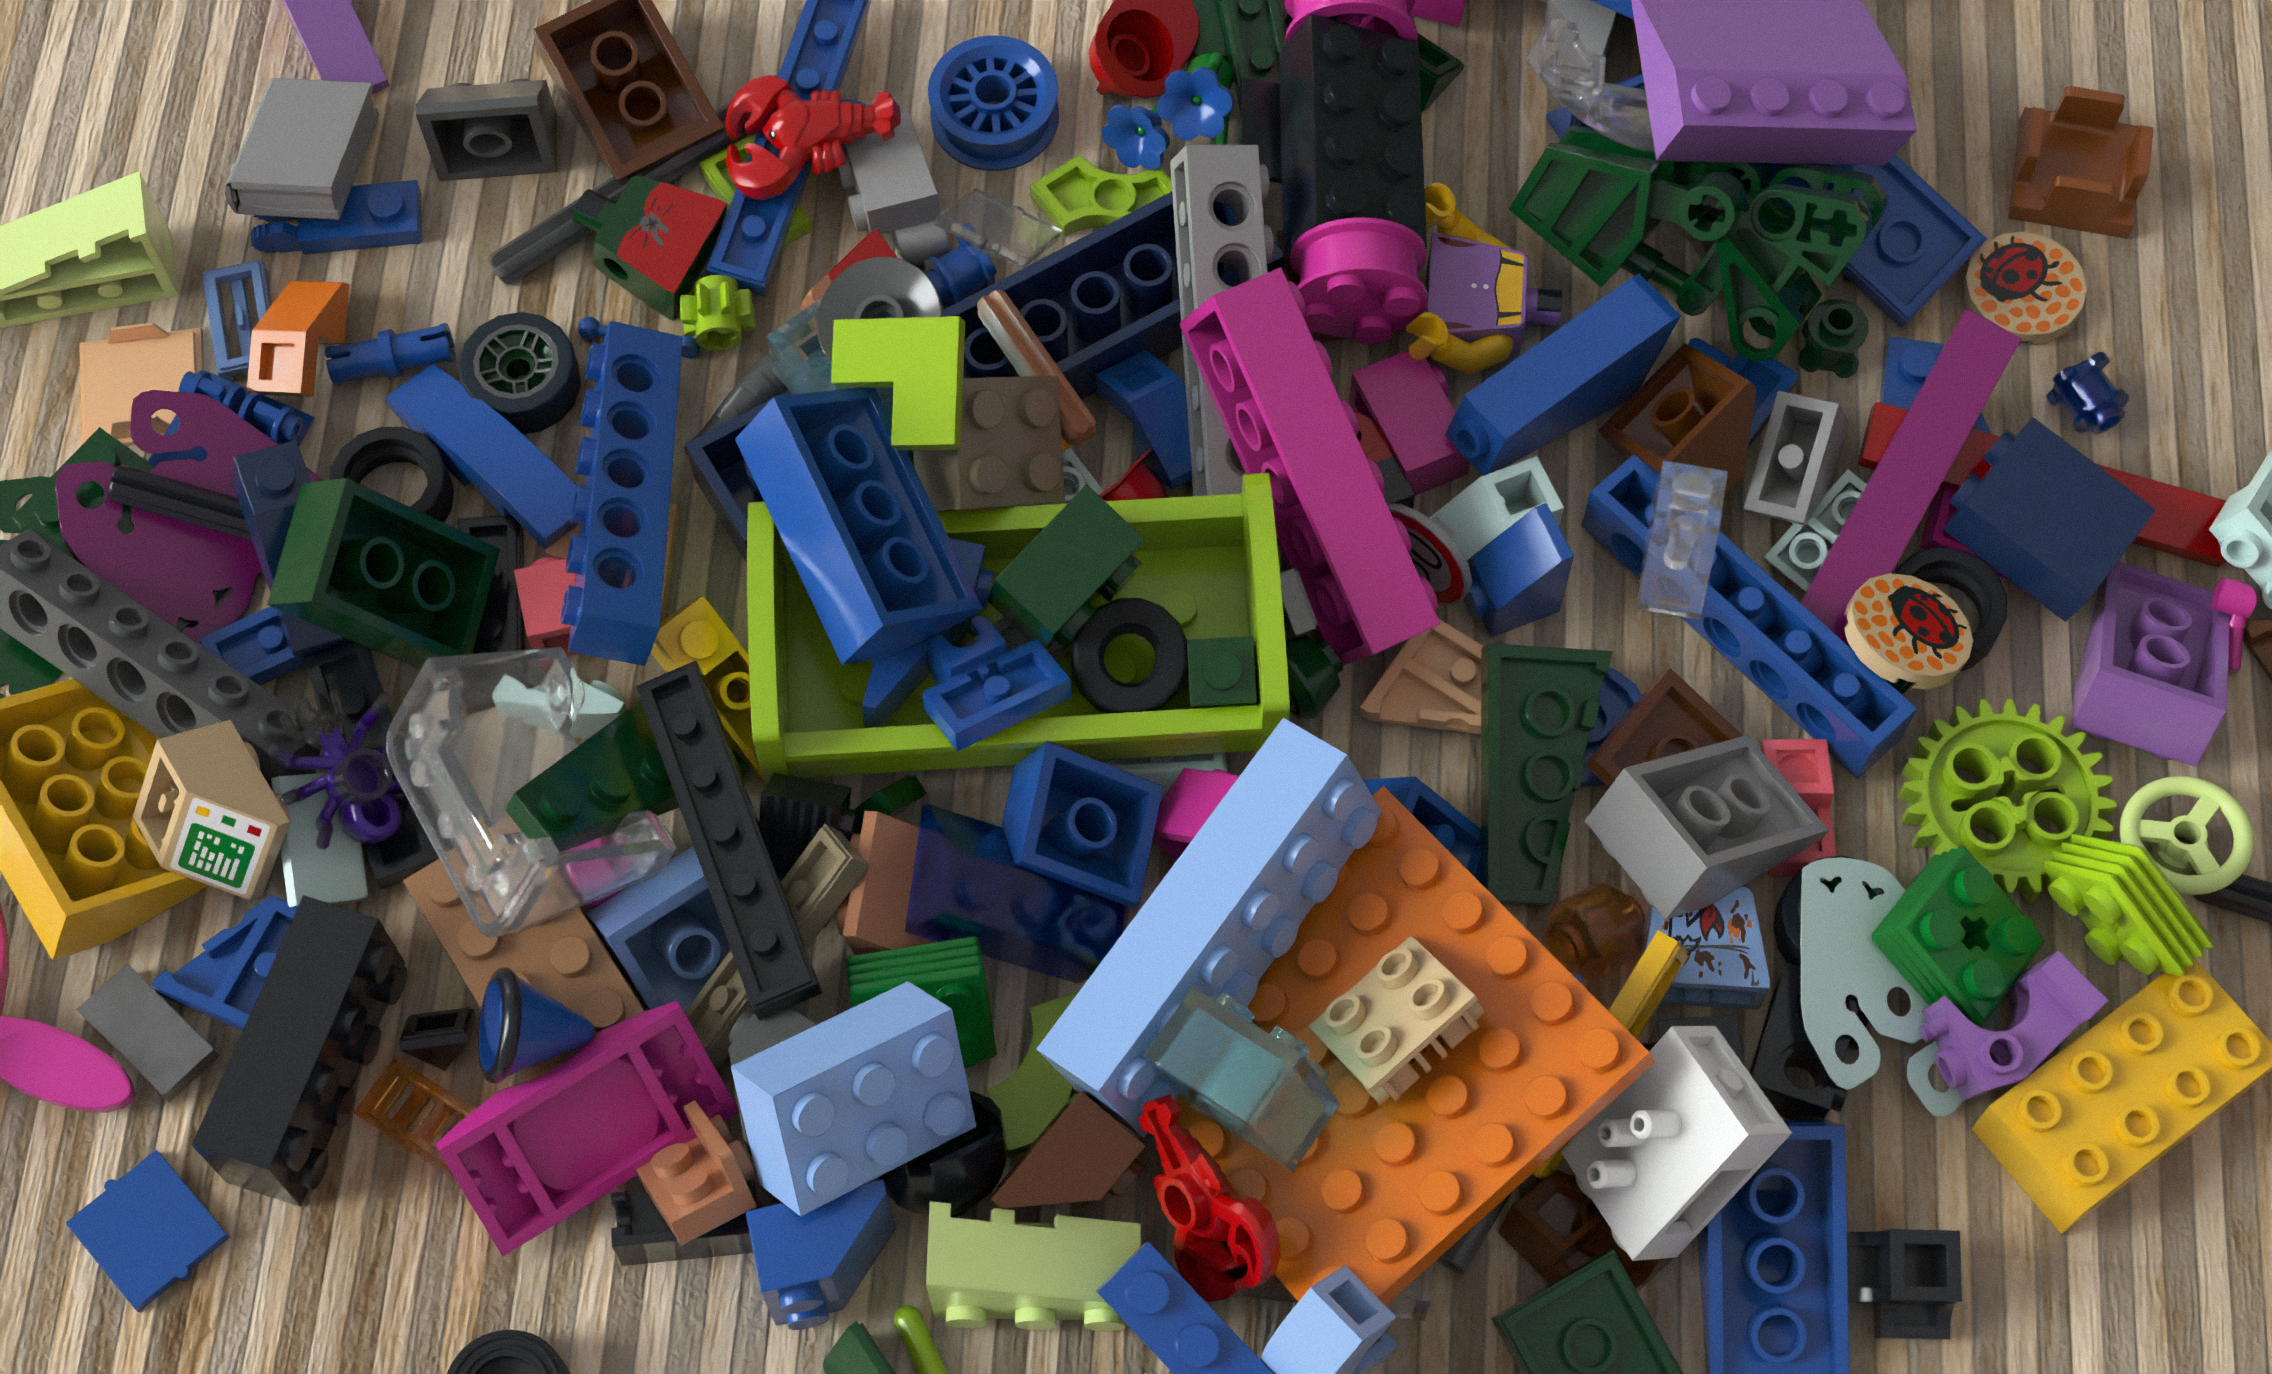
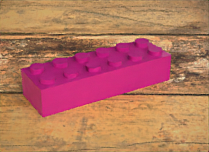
[1179,267,1440,666]

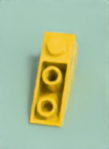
[651,596,764,782]

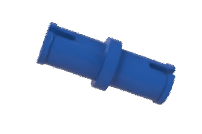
[325,323,456,385]

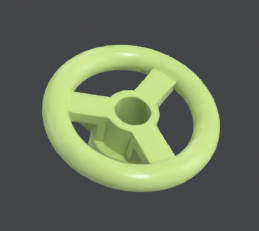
[2119,776,2254,895]

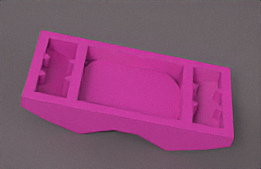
[435,1001,739,1256]

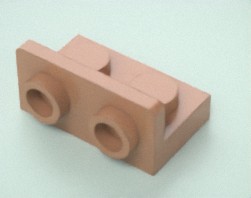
[636,1100,757,1246]

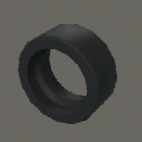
[329,427,454,523]
[1894,547,2007,671]

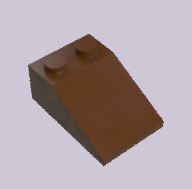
[533,0,724,184]

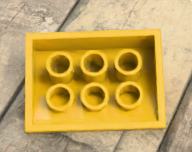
[0,679,210,961]

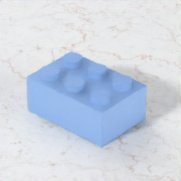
[731,981,976,1217]

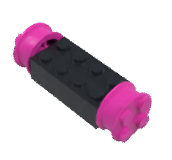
[1279,0,1428,345]

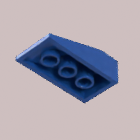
[1697,1120,1849,1374]

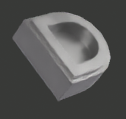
[1280,568,1318,639]

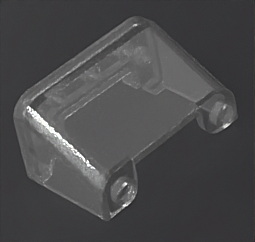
[386,647,677,937]

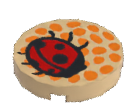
[1963,231,2087,345]
[1844,573,1973,690]

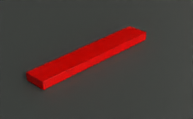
[1857,401,2226,568]

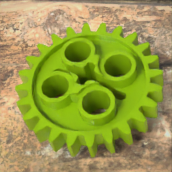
[1898,698,2117,903]

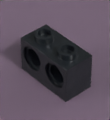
[1749,962,1868,1120]

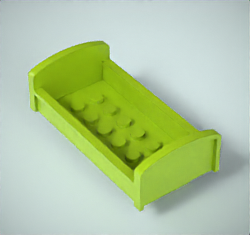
[747,473,1290,786]

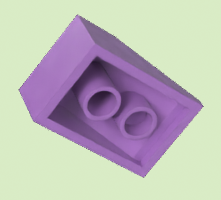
[2071,561,2230,767]

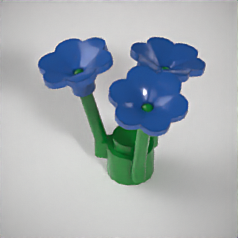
[1102,52,1234,170]

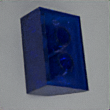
[905,804,1125,984]

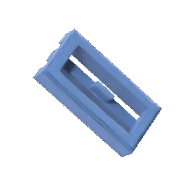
[202,259,272,382]

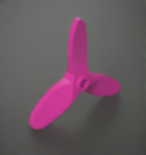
[0,903,136,1113]

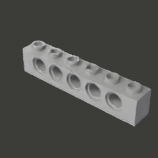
[1170,145,1273,496]

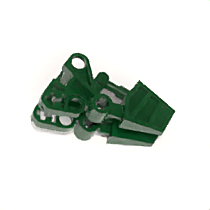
[1508,126,1888,361]

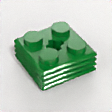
[1871,845,2044,1026]
[845,937,997,1068]

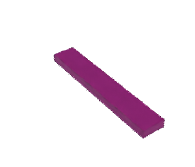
[1800,308,2022,646]

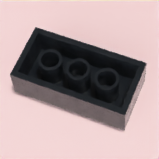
[192,895,407,1207]

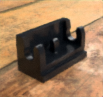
[611,1180,756,1266]

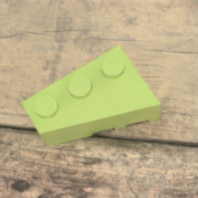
[0,171,179,328]
[926,1201,1141,1332]

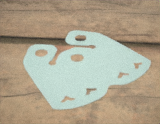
[1800,857,2000,1117]

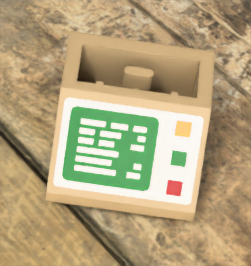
[132,720,290,901]

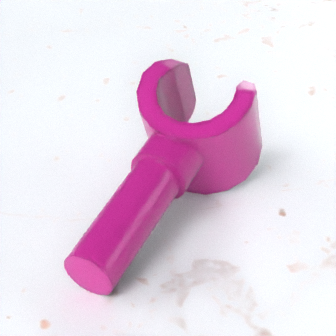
[2211,578,2257,670]

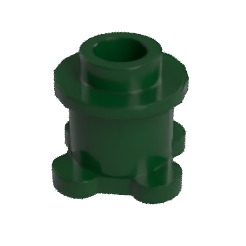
[1798,299,1869,378]

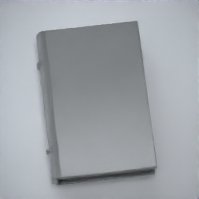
[225,78,379,220]

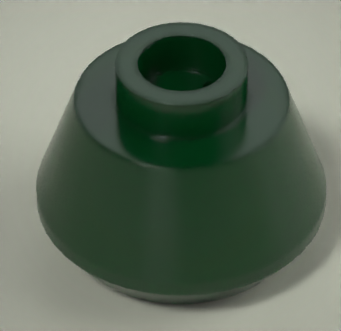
[1286,636,1344,719]

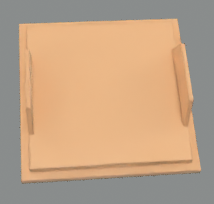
[79,323,204,446]

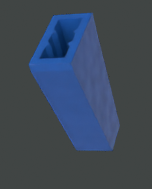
[1445,274,1681,476]

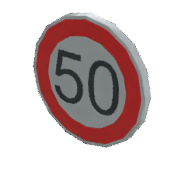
[1387,503,1473,606]

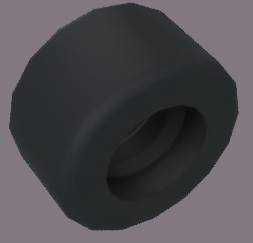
[1071,598,1188,714]

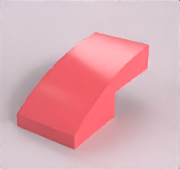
[1761,739,1836,876]

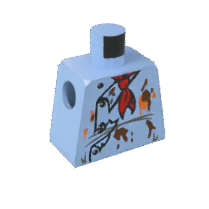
[1639,886,1770,1010]

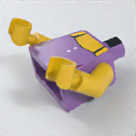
[1406,182,1562,375]

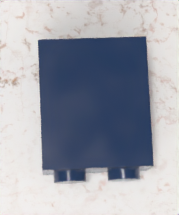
[1943,417,2156,622]

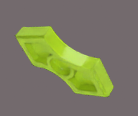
[1030,155,1172,237]
[987,991,1079,1157]

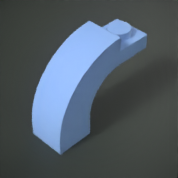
[1261,1265,1399,1374]

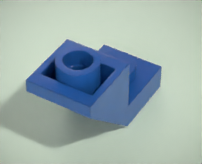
[1095,350,1192,490]

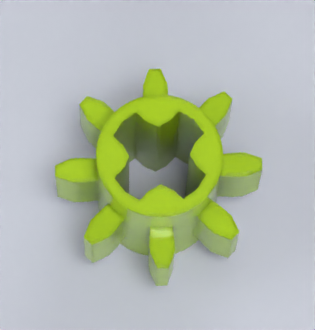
[680,275,755,351]

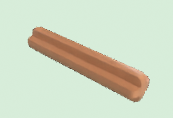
[977,290,1096,446]

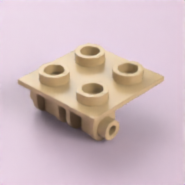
[1308,935,1485,1105]

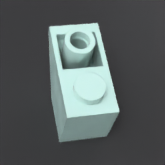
[1429,456,1564,564]

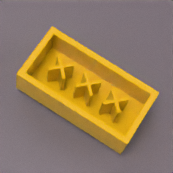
[1971,957,2272,1235]

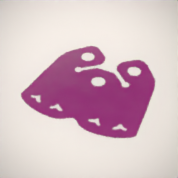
[55,390,324,645]

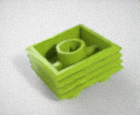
[2043,834,2213,976]

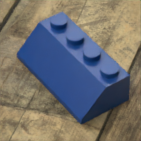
[735,387,983,665]

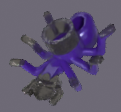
[268,689,441,850]

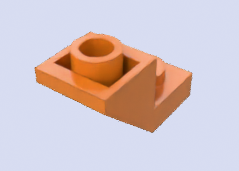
[247,281,350,397]

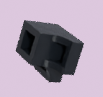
[1847,1229,1962,1340]

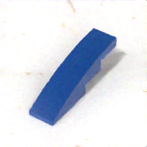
[385,364,579,550]

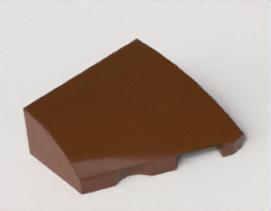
[1498,1170,1673,1292]

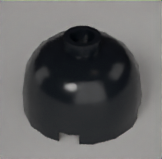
[877,1091,1006,1218]

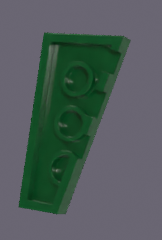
[1481,643,1613,907]
[505,701,749,859]

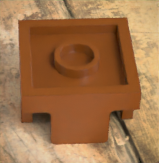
[2008,86,2153,239]

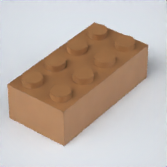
[403,817,645,1081]

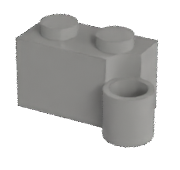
[836,111,950,267]

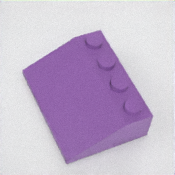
[1631,0,1916,165]

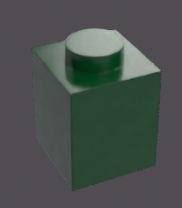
[1187,636,1257,709]

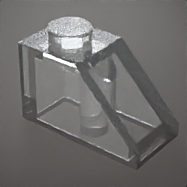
[1636,460,1728,620]

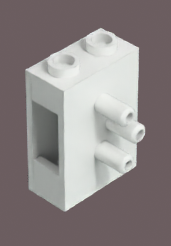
[1561,1026,1792,1261]

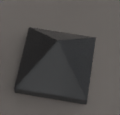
[399,1007,475,1071]

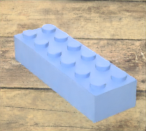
[1037,718,1382,1138]

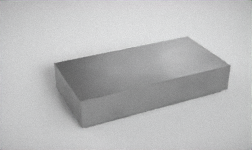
[76,963,219,1103]

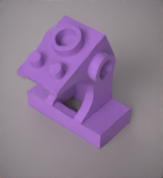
[1919,951,2109,1102]

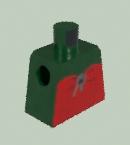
[573,175,727,321]

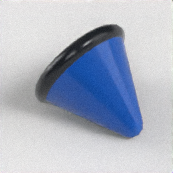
[478,967,594,1083]

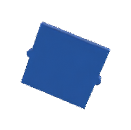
[66,1149,230,1312]

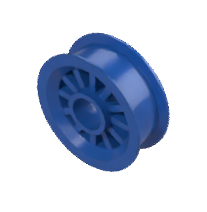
[928,35,1059,171]

